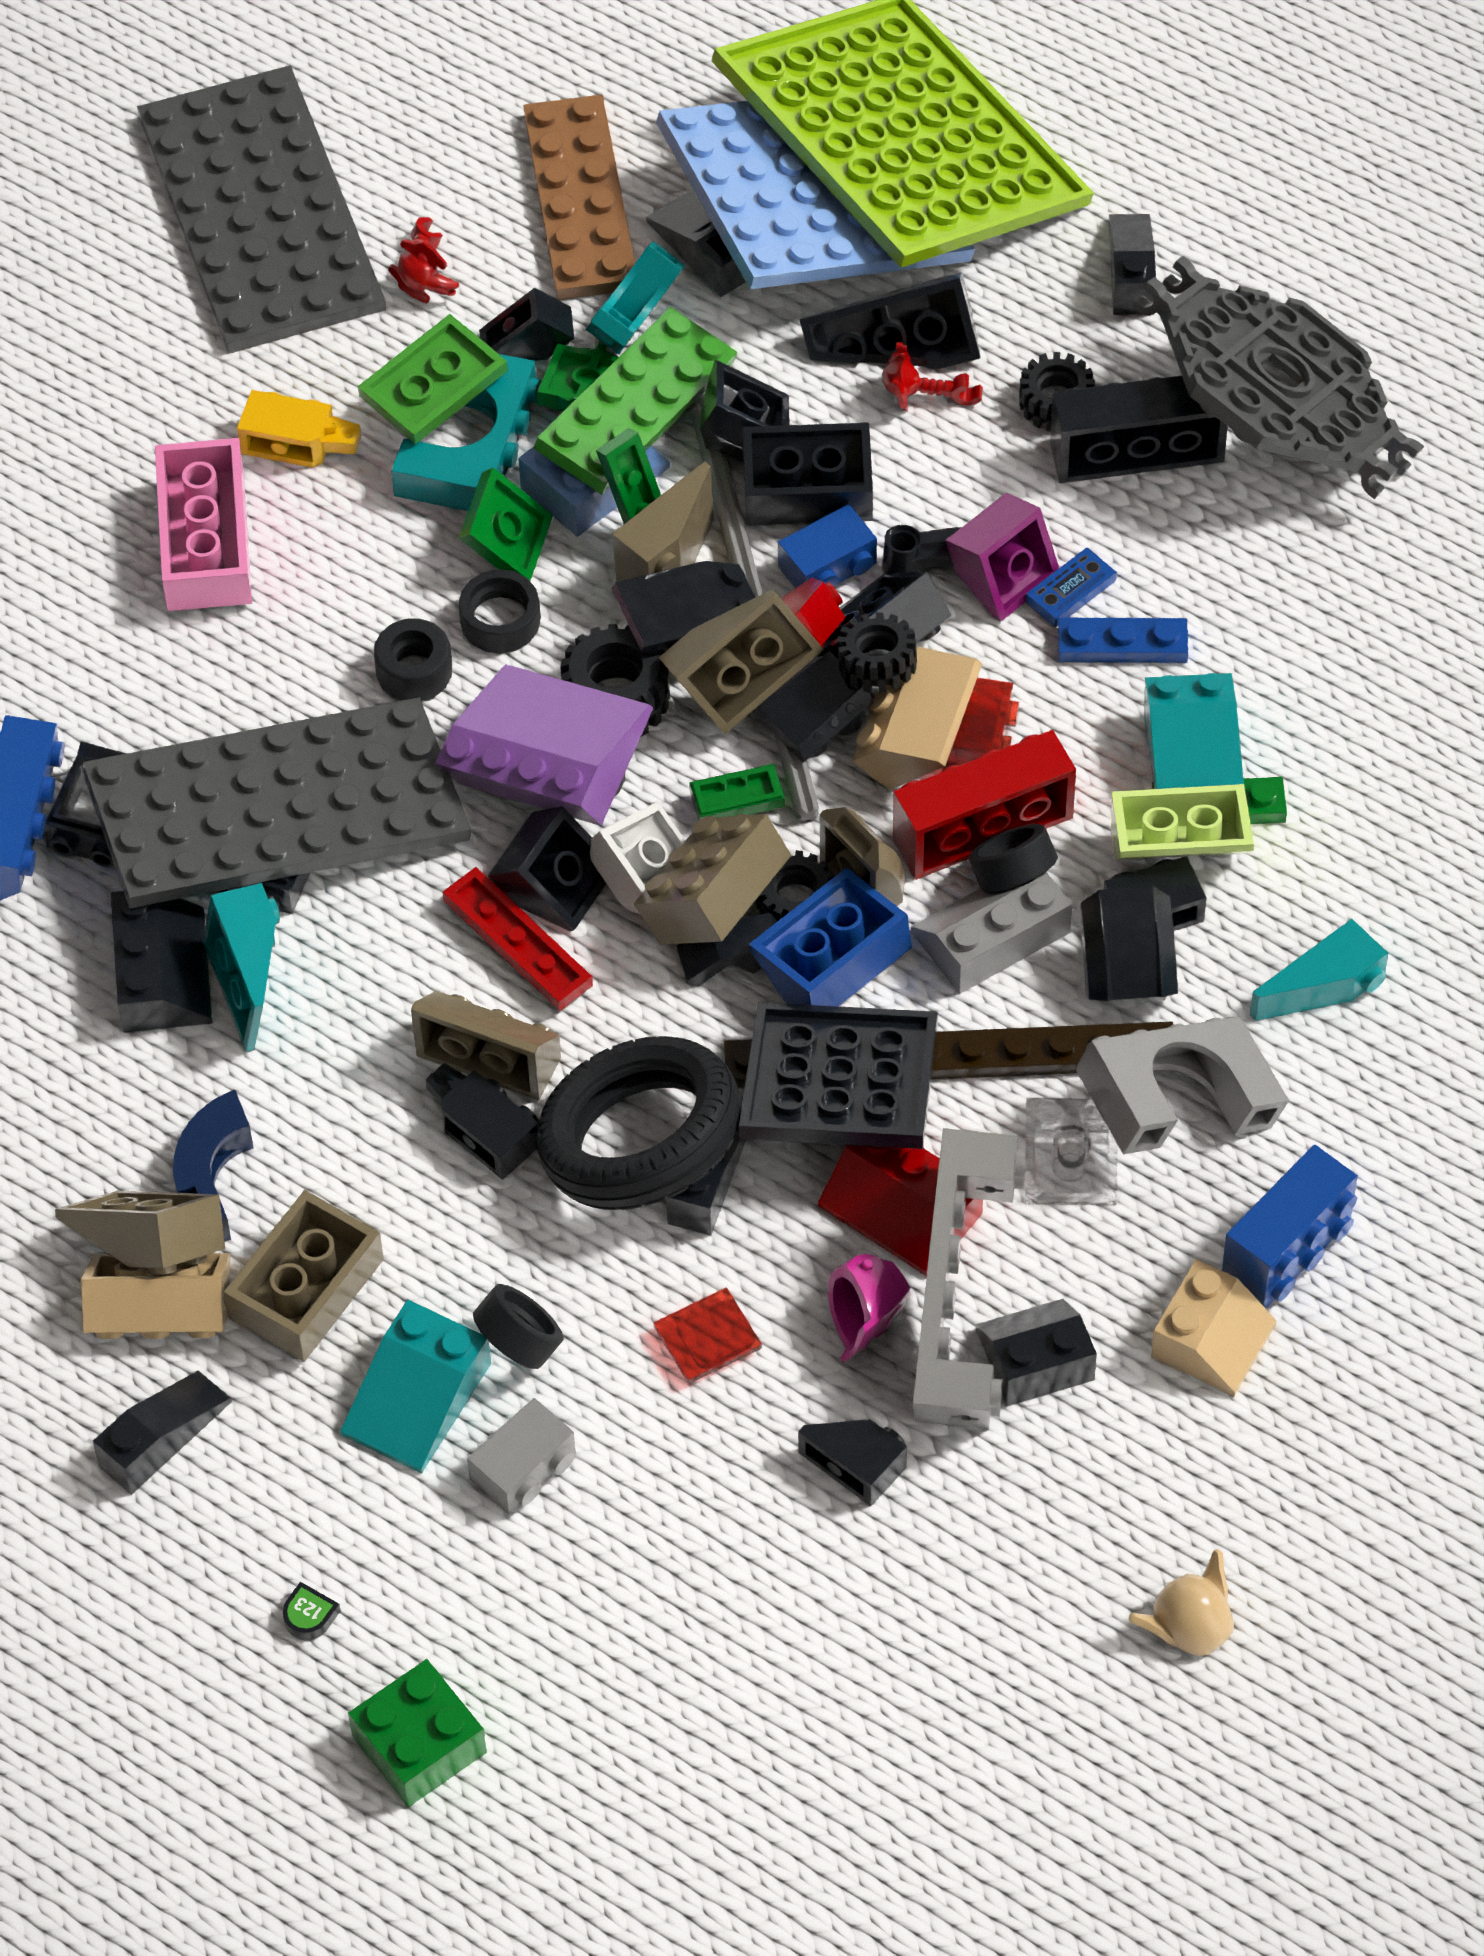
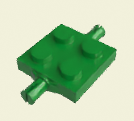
[536,338,619,411]

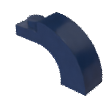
[173,1090,254,1242]

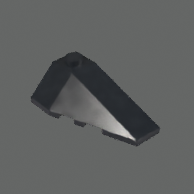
[799,272,981,369]

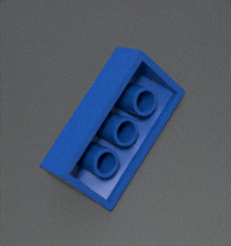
[0,715,65,901]

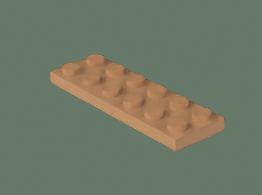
[523,94,635,300]

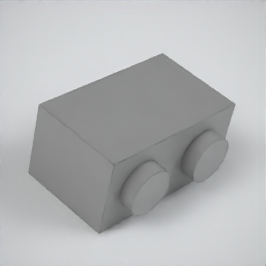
[467,1398,576,1514]

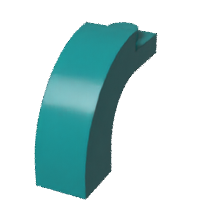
[586,241,686,355]

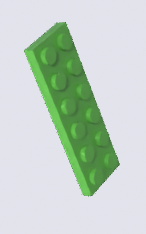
[533,307,738,495]

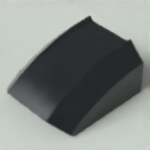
[700,360,790,463]
[1080,886,1178,1001]

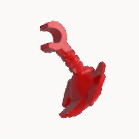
[388,217,460,304]
[881,342,983,411]

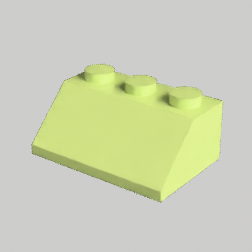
[1111,784,1254,860]

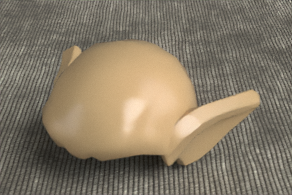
[1128,1549,1234,1656]

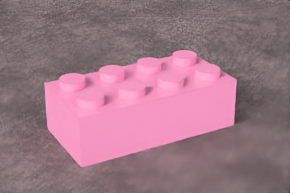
[155,438,253,611]

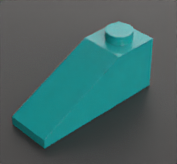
[1250,918,1389,1021]

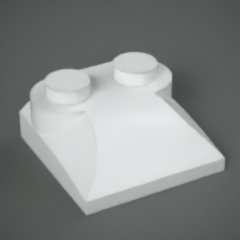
[590,801,685,914]

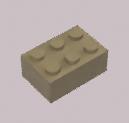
[634,814,791,945]
[224,1189,384,1362]

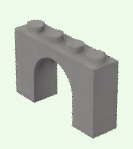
[1075,1016,1289,1155]

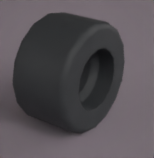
[374,618,452,701]

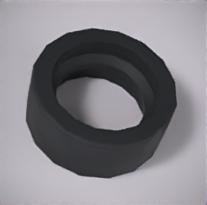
[458,569,541,654]
[968,824,1058,893]
[473,1284,564,1369]

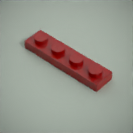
[442,867,593,1011]

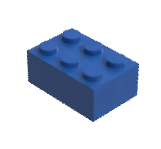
[1222,1144,1358,1309]

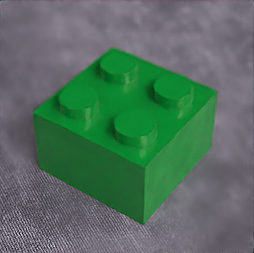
[348,1659,487,1808]

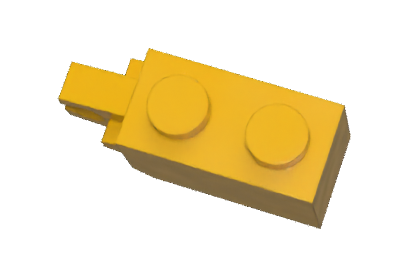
[237,389,361,468]

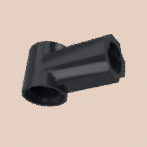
[882,525,961,573]

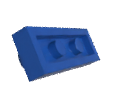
[1058,617,1188,663]

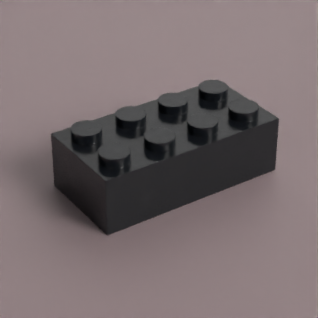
[1050,375,1228,484]

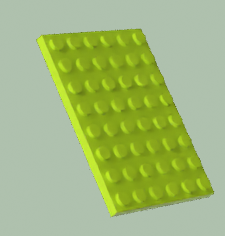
[711,0,1094,268]

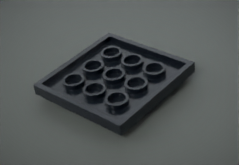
[739,1002,938,1149]

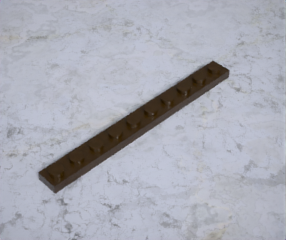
[724,1021,1174,1088]

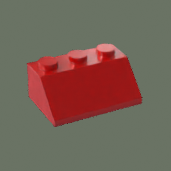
[818,1145,983,1277]

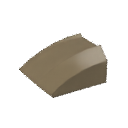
[819,807,905,906]

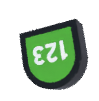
[283,1581,341,1640]

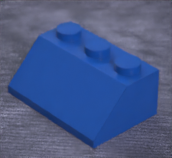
[749,868,912,1006]

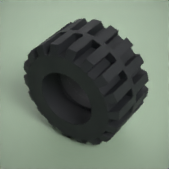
[560,624,670,737]

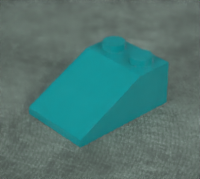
[1144,673,1244,789]
[203,883,280,1052]
[340,1299,491,1474]

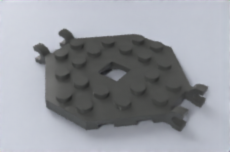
[1131,256,1425,500]

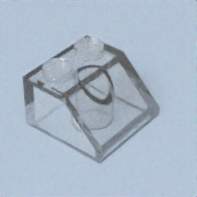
[1025,1098,1118,1206]

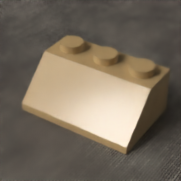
[852,647,982,790]
[81,1253,231,1339]

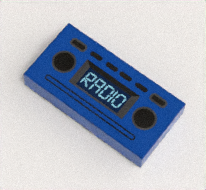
[1025,547,1117,628]

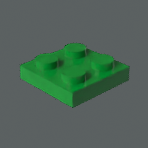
[458,467,553,581]

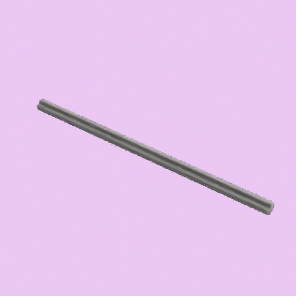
[692,407,819,821]

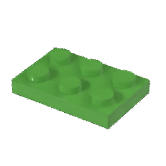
[357,314,508,445]

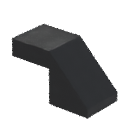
[676,913,777,987]

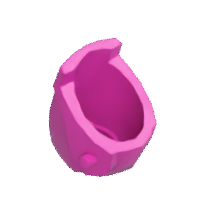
[827,1253,911,1363]

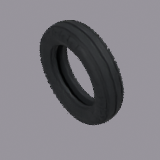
[537,1036,741,1210]

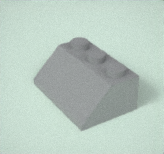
[911,872,1072,994]

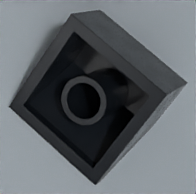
[487,806,607,931]
[976,1298,1097,1407]

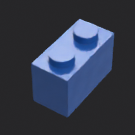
[777,504,877,588]

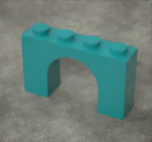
[391,354,542,511]

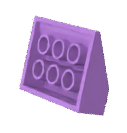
[435,664,653,826]

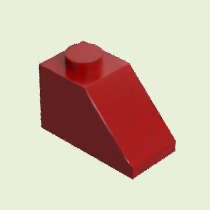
[781,578,845,646]

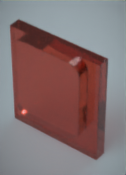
[653,1287,762,1384]

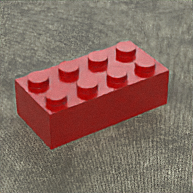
[893,729,1076,880]

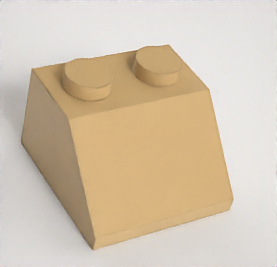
[1151,1259,1277,1397]

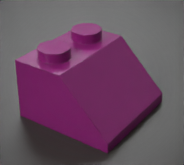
[945,493,1059,622]

